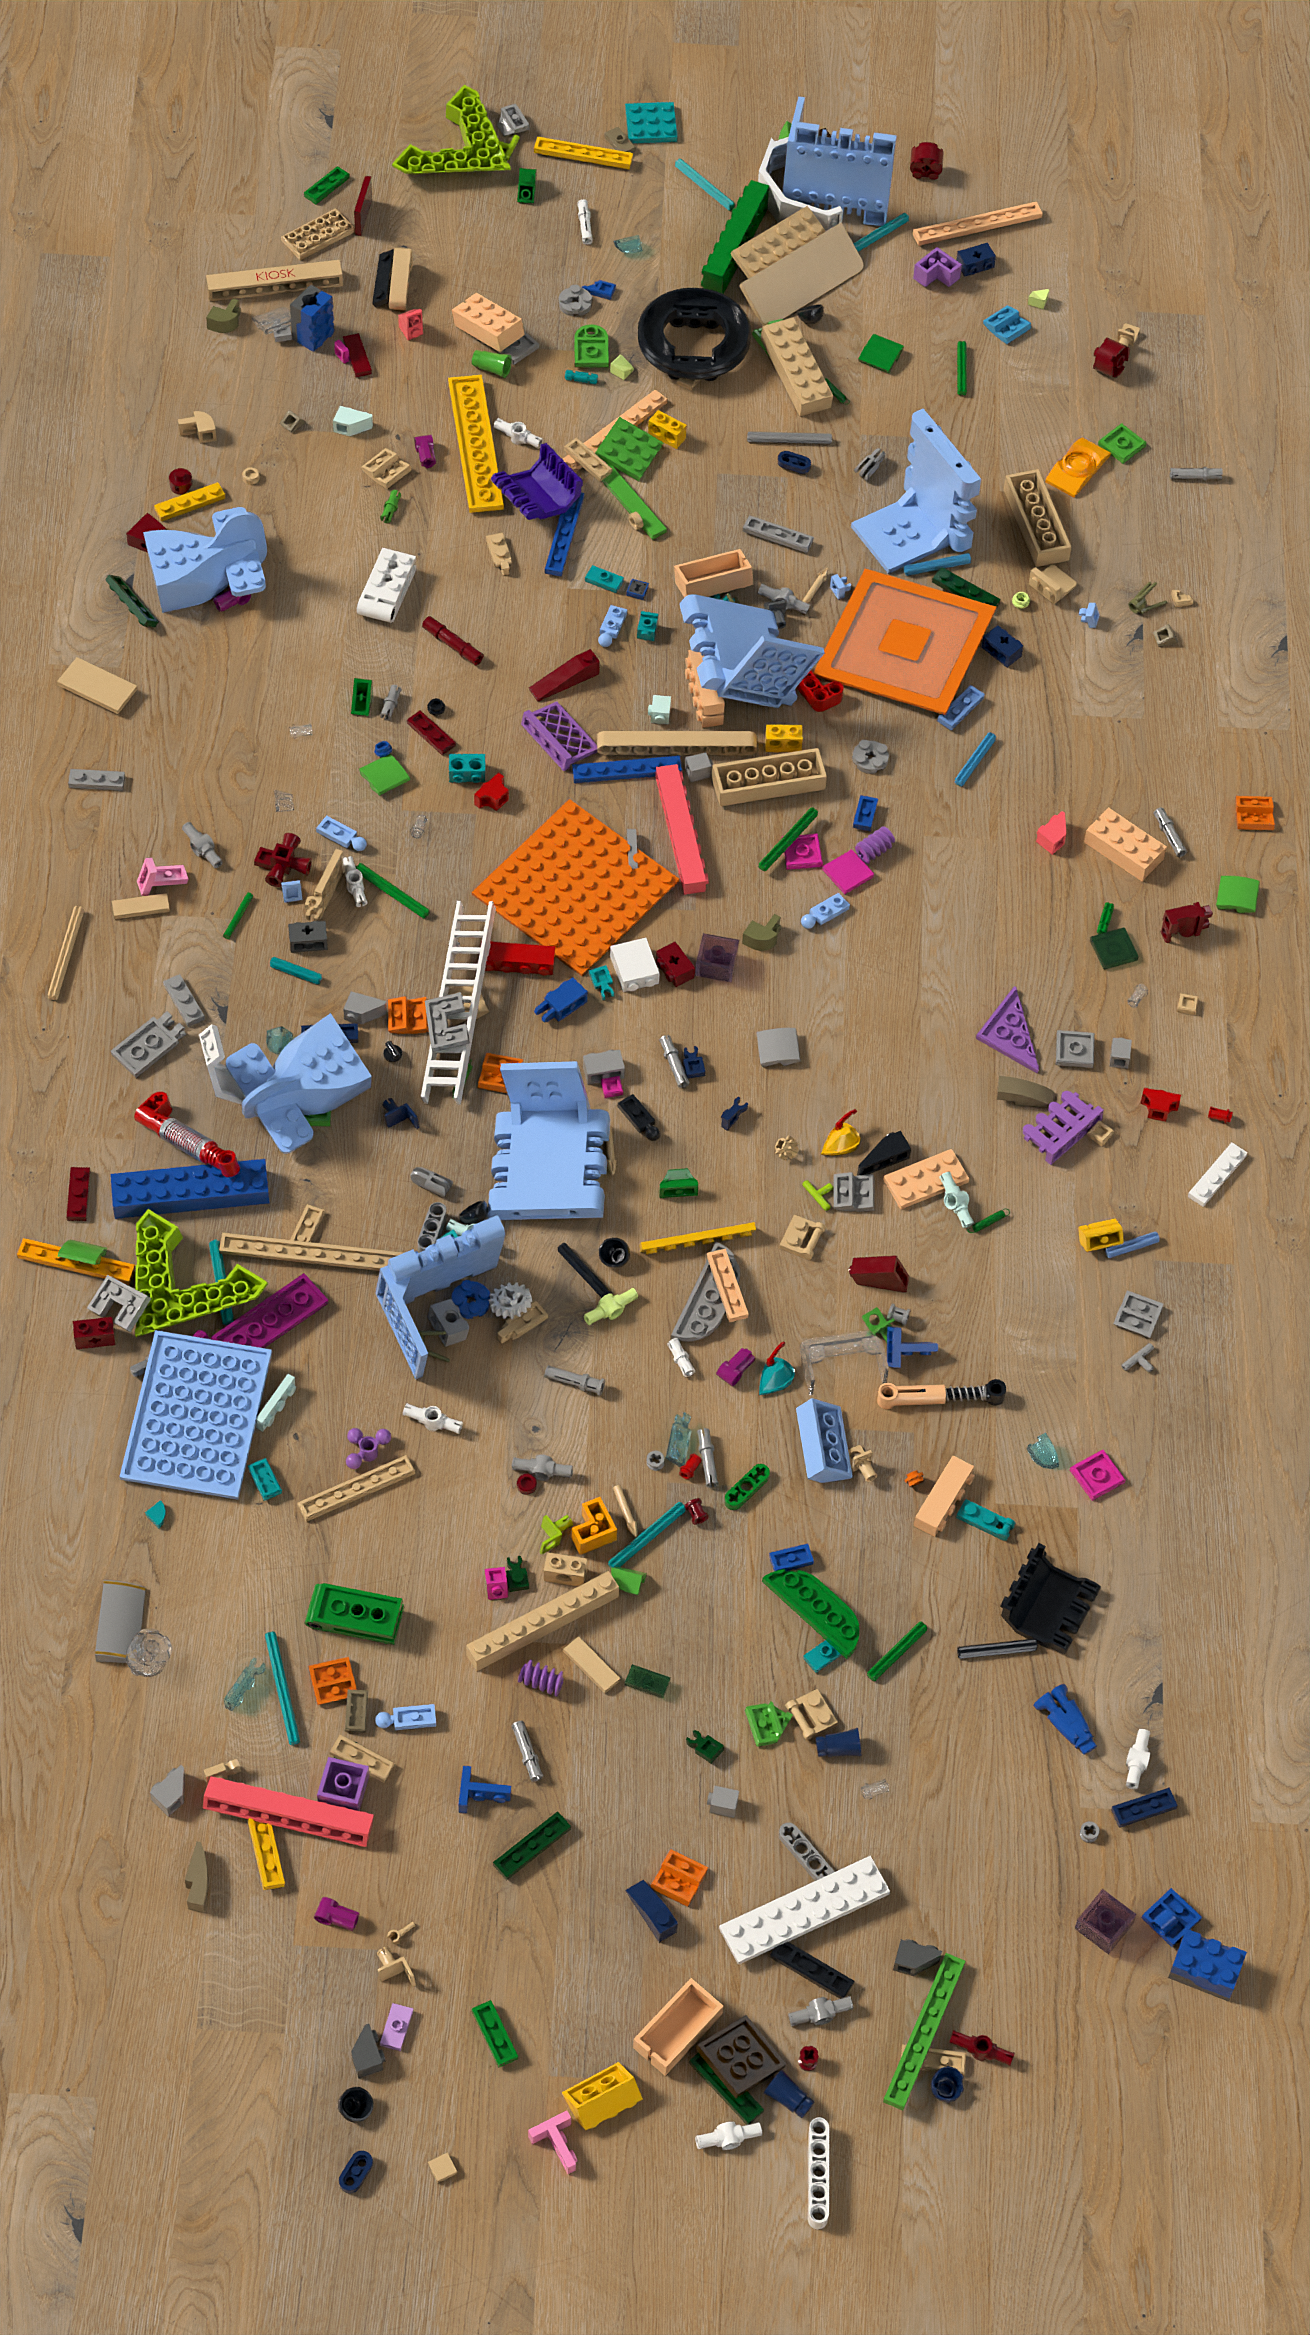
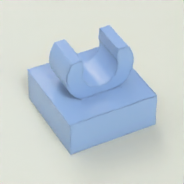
[830,574,851,600]
[1079,603,1100,628]
[281,880,303,903]

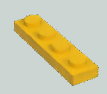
[154,482,225,522]
[247,1810,285,1890]

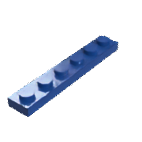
[545,493,584,577]
[572,756,682,783]

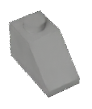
[343,991,387,1024]

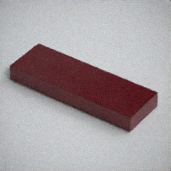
[343,333,372,377]
[407,710,456,756]

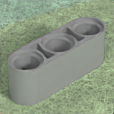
[417,1202,447,1253]

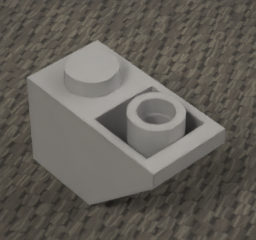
[150,1765,185,1817]

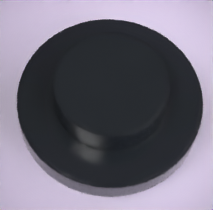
[427,698,445,716]

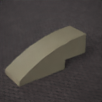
[997,1076,1054,1108]
[185,1841,209,1913]

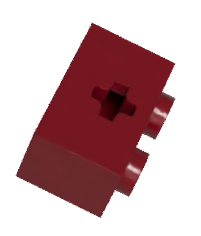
[655,941,695,987]
[73,1317,116,1350]

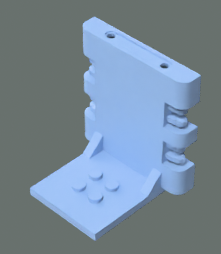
[783,96,897,226]
[851,409,981,574]
[679,594,825,708]
[488,1061,611,1220]
[375,1215,505,1380]

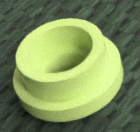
[1012,592,1030,609]

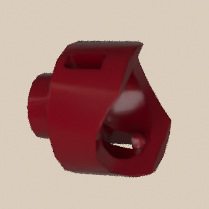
[169,468,193,495]

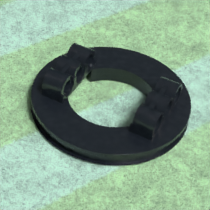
[638,288,751,381]

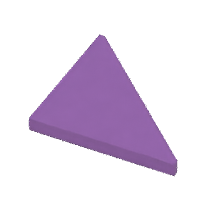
[976,986,1039,1073]

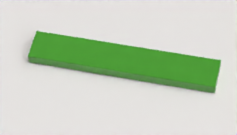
[602,463,667,540]

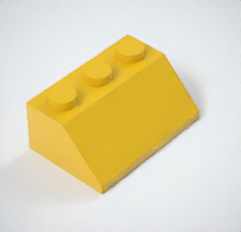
[562,2062,643,2130]

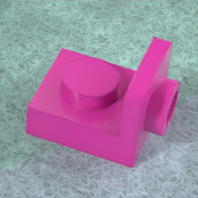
[485,1567,508,1600]

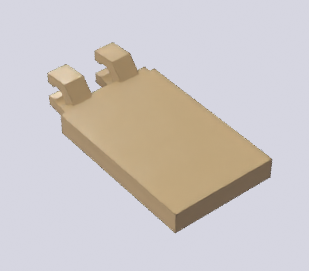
[305,849,344,921]

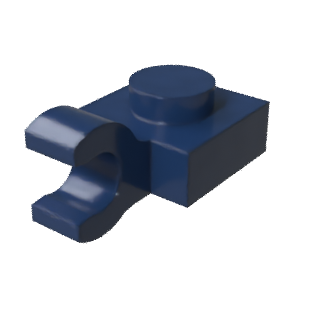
[721,1097,748,1131]

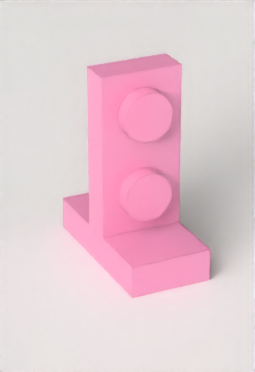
[137,858,189,896]
[528,2111,578,2174]

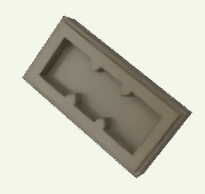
[604,127,635,153]
[345,1689,368,1733]

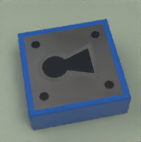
[627,579,649,600]

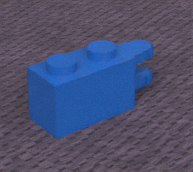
[534,978,588,1023]

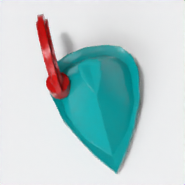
[759,1341,795,1396]

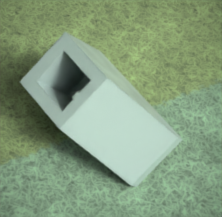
[333,406,373,436]

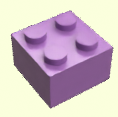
[317,1757,370,1811]

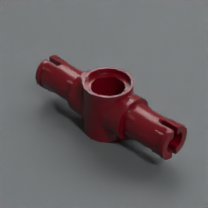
[949,2030,1015,2066]

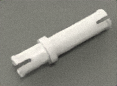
[578,199,593,244]

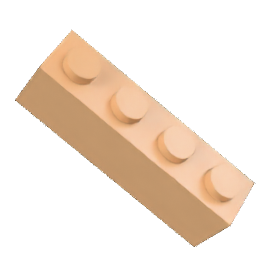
[914,1456,975,1537]

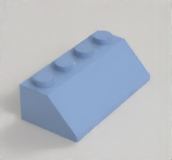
[796,1398,853,1483]

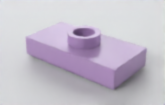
[380,2003,413,2051]

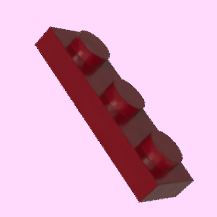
[66,1167,91,1221]

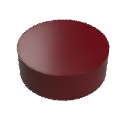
[517,1474,537,1495]

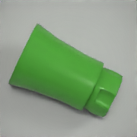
[472,350,512,378]

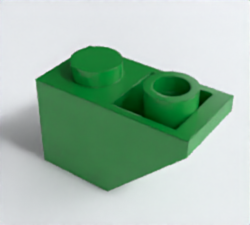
[517,168,537,203]

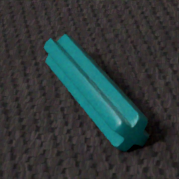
[270,957,322,984]

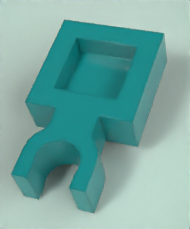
[589,965,614,1000]

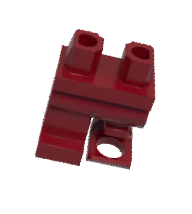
[1160,902,1213,943]

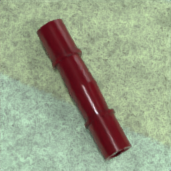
[422,616,484,666]

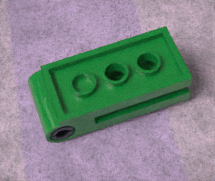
[304,1583,405,1645]

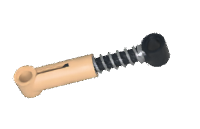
[877,1379,1006,1410]

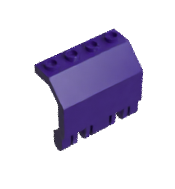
[491,443,583,520]

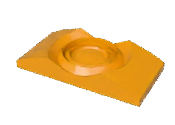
[1045,437,1111,498]

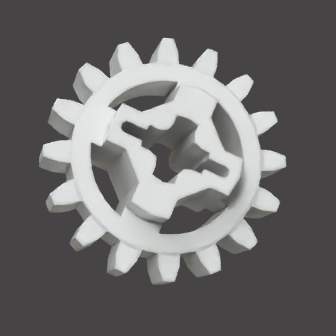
[489,1282,532,1319]

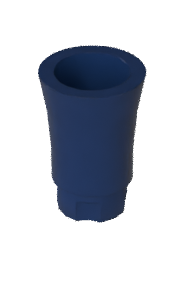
[816,1727,862,1757]
[764,2069,815,2118]

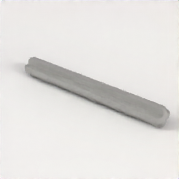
[747,432,832,444]

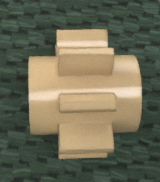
[775,1136,799,1161]

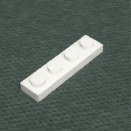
[1188,1143,1247,1207]

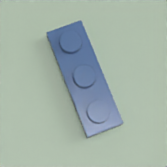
[937,685,985,731]

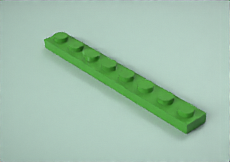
[883,1953,966,2111]

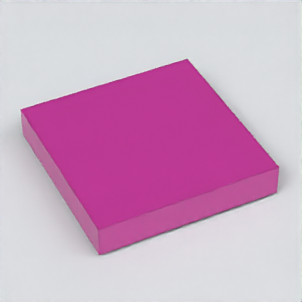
[782,834,823,870]
[822,849,874,895]
[1070,1450,1126,1501]

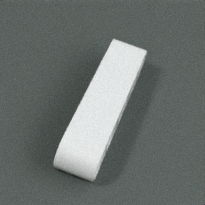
[808,2117,829,2230]

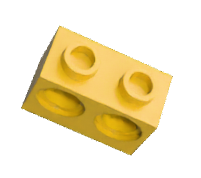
[648,410,687,449]
[765,725,803,752]

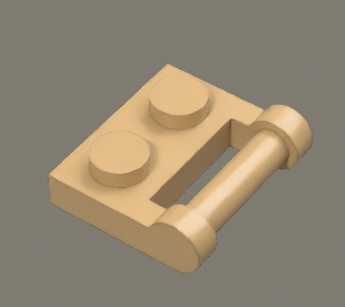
[779,1215,826,1260]
[785,1689,838,1740]

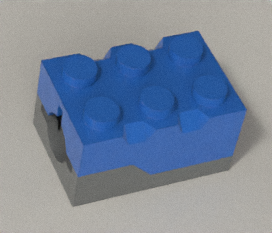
[290,285,335,352]
[1168,1928,1247,2002]

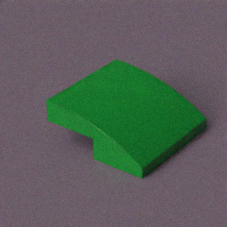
[858,334,904,373]

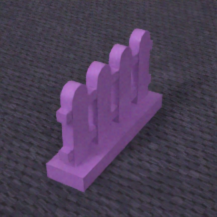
[1023,1091,1104,1165]

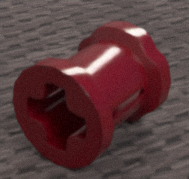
[685,1498,709,1525]
[798,2046,819,2071]

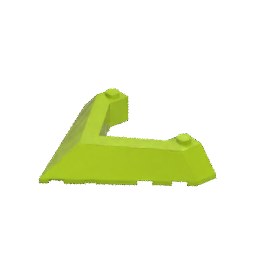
[392,85,511,175]
[135,1209,268,1337]

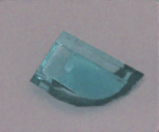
[613,235,643,254]
[266,1026,293,1055]
[1027,1433,1059,1469]

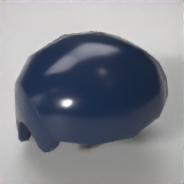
[931,2066,964,2103]

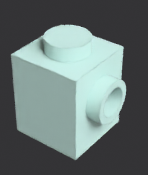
[648,695,671,724]

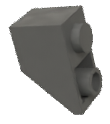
[893,1939,942,1976]
[351,2024,386,2079]

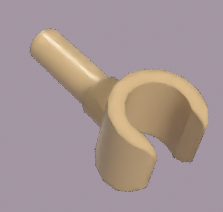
[387,1922,415,1945]

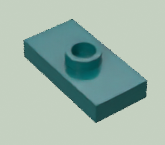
[585,565,624,593]
[248,1458,282,1501]
[803,1640,841,1673]

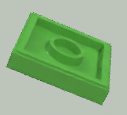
[1098,423,1147,464]

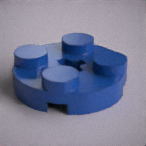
[451,1280,490,1319]

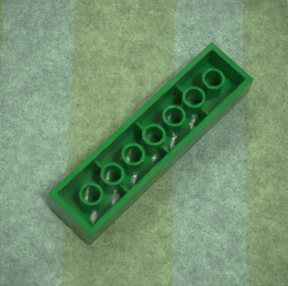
[701,180,770,294]

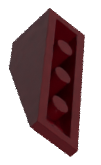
[529,649,600,702]

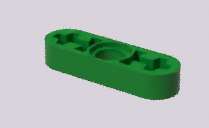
[724,1464,770,1510]

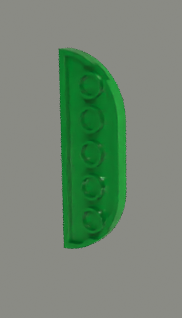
[762,1569,860,1659]

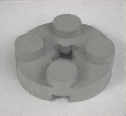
[559,285,592,316]
[852,740,889,774]

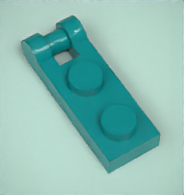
[956,1499,1016,1541]

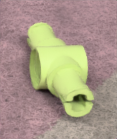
[584,1288,638,1325]

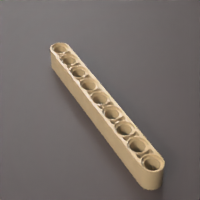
[597,731,757,755]

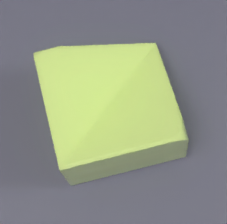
[1028,289,1049,309]
[610,354,634,380]

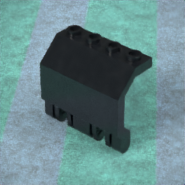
[1000,1543,1101,1654]

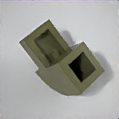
[206,298,241,333]
[742,914,782,951]

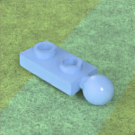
[598,605,627,647]
[316,815,367,851]
[801,893,850,929]
[375,1704,436,1730]

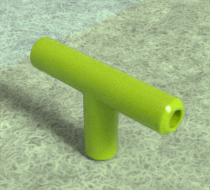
[499,135,520,161]
[802,1180,833,1211]

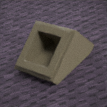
[279,410,305,433]
[1153,624,1178,647]

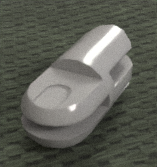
[854,448,886,481]
[410,1167,453,1197]

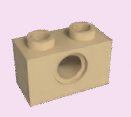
[544,1552,587,1586]

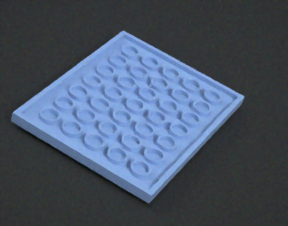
[120,1330,272,1500]

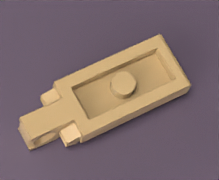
[486,533,512,576]
[497,1301,548,1344]

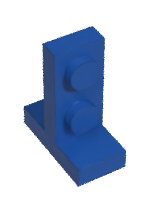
[887,1327,938,1368]
[458,1766,511,1813]

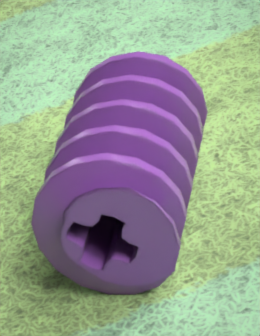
[855,827,895,864]
[518,1659,564,1697]

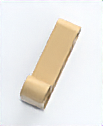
[389,248,413,311]

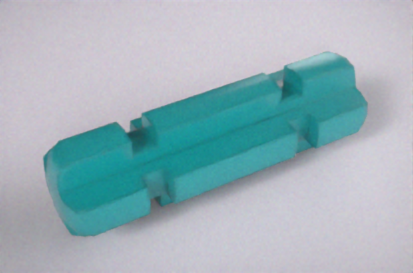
[565,370,598,384]

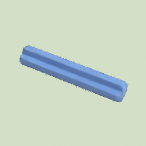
[1105,1232,1160,1258]

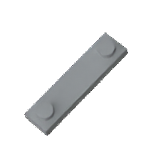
[743,515,814,553]

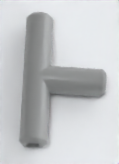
[1122,1343,1154,1372]

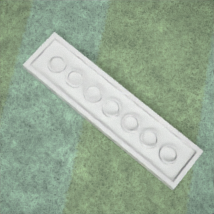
[719,1856,890,1965]

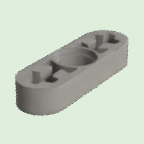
[627,829,638,869]

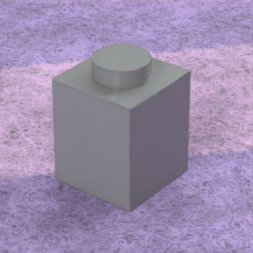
[685,752,713,782]
[1109,1038,1132,1069]
[707,1786,739,1818]

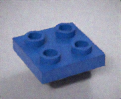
[1141,1888,1202,1947]

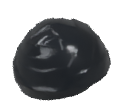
[797,304,824,324]
[458,1200,488,1225]
[599,1237,630,1268]
[338,2087,373,2123]

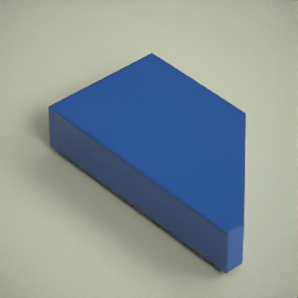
[582,280,616,300]

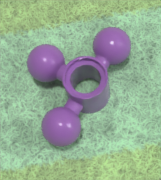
[346,1428,391,1469]

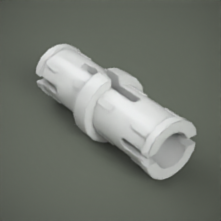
[667,1338,695,1377]

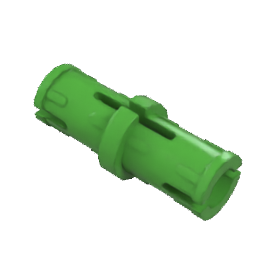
[380,490,401,523]

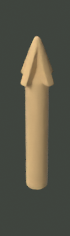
[802,568,829,604]
[606,1126,617,1175]
[613,1485,637,1538]

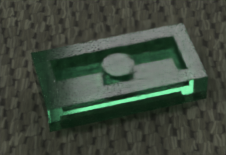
[625,1664,671,1699]

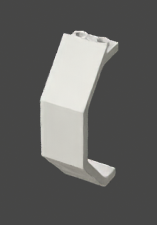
[758,137,843,231]
[199,1024,246,1105]

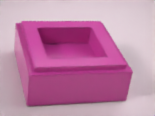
[334,339,349,364]
[601,1076,623,1098]

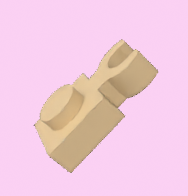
[204,1759,241,1785]

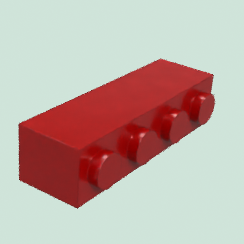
[479,941,555,976]

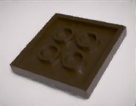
[696,2015,786,2098]

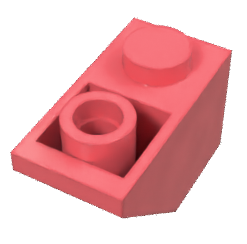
[398,309,423,340]
[1036,811,1066,855]

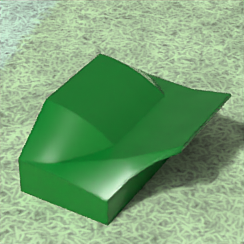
[659,1168,698,1198]

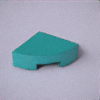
[145,1500,166,1529]

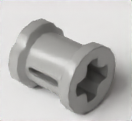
[886,1304,911,1326]

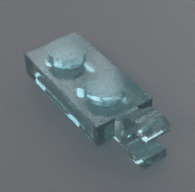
[666,1412,692,1467]
[224,1658,266,1711]

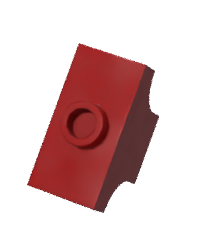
[474,772,509,811]
[1140,1088,1181,1122]

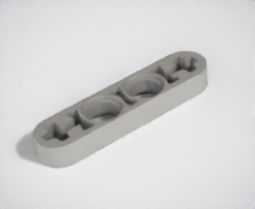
[779,1823,835,1881]

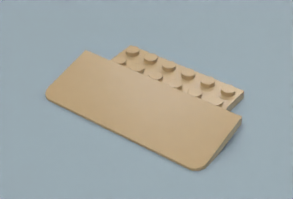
[730,205,864,326]

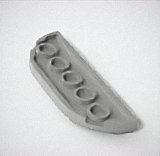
[671,1242,740,1342]

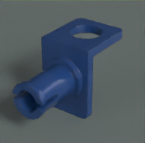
[382,1098,419,1129]

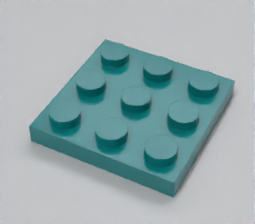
[625,102,677,143]

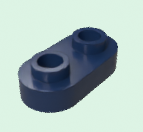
[777,451,811,474]
[339,2151,373,2193]

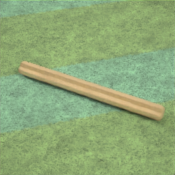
[48,906,84,1000]

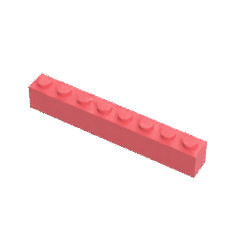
[656,764,709,895]
[203,1776,374,1847]

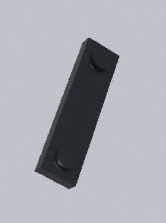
[372,249,394,308]
[770,1942,855,1999]

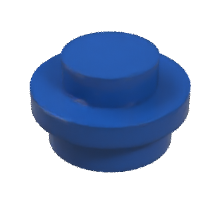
[374,741,393,757]

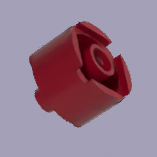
[910,142,944,180]
[1093,337,1130,378]

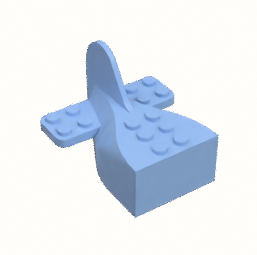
[143,507,267,613]
[226,1013,372,1154]

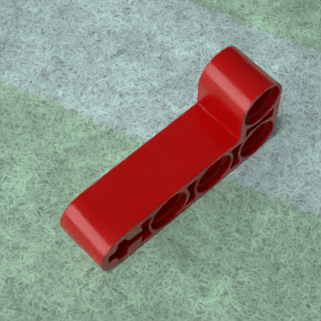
[796,670,844,712]

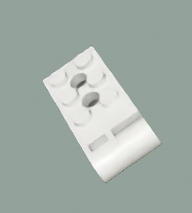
[357,548,416,623]

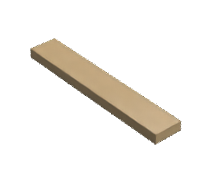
[297,1455,415,1522]

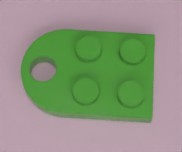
[574,325,609,367]

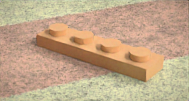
[707,1249,749,1322]

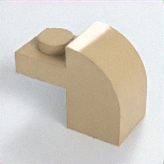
[178,411,217,443]

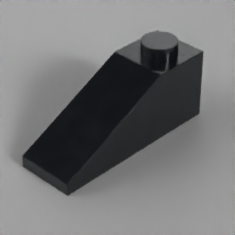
[857,1131,911,1176]

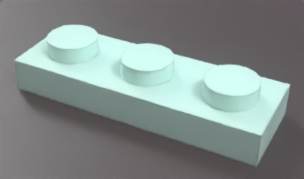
[256,1374,296,1432]

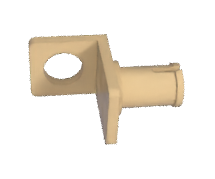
[1118,323,1140,347]
[848,1445,877,1482]
[377,1947,416,1987]

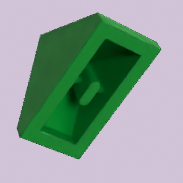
[351,678,373,716]

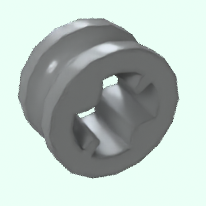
[646,1451,665,1471]
[1080,1821,1099,1843]

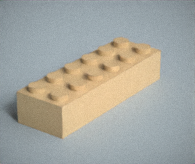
[761,317,833,417]
[1004,469,1071,567]
[712,748,827,806]

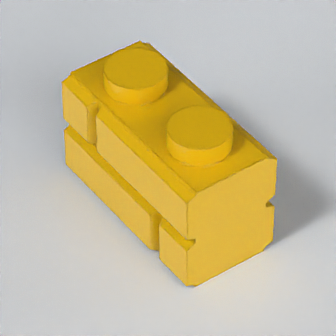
[1078,1218,1124,1252]

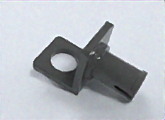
[764,601,786,629]

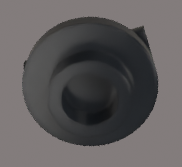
[383,1041,402,1062]

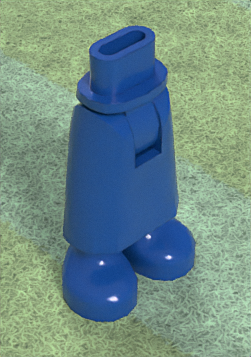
[1033,1684,1097,1755]

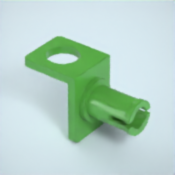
[862,1307,895,1343]

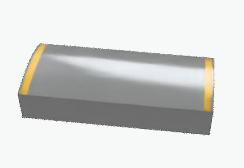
[95,1580,146,1664]

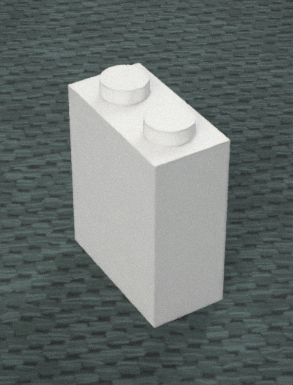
[610,938,659,992]

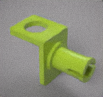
[540,1515,573,1554]

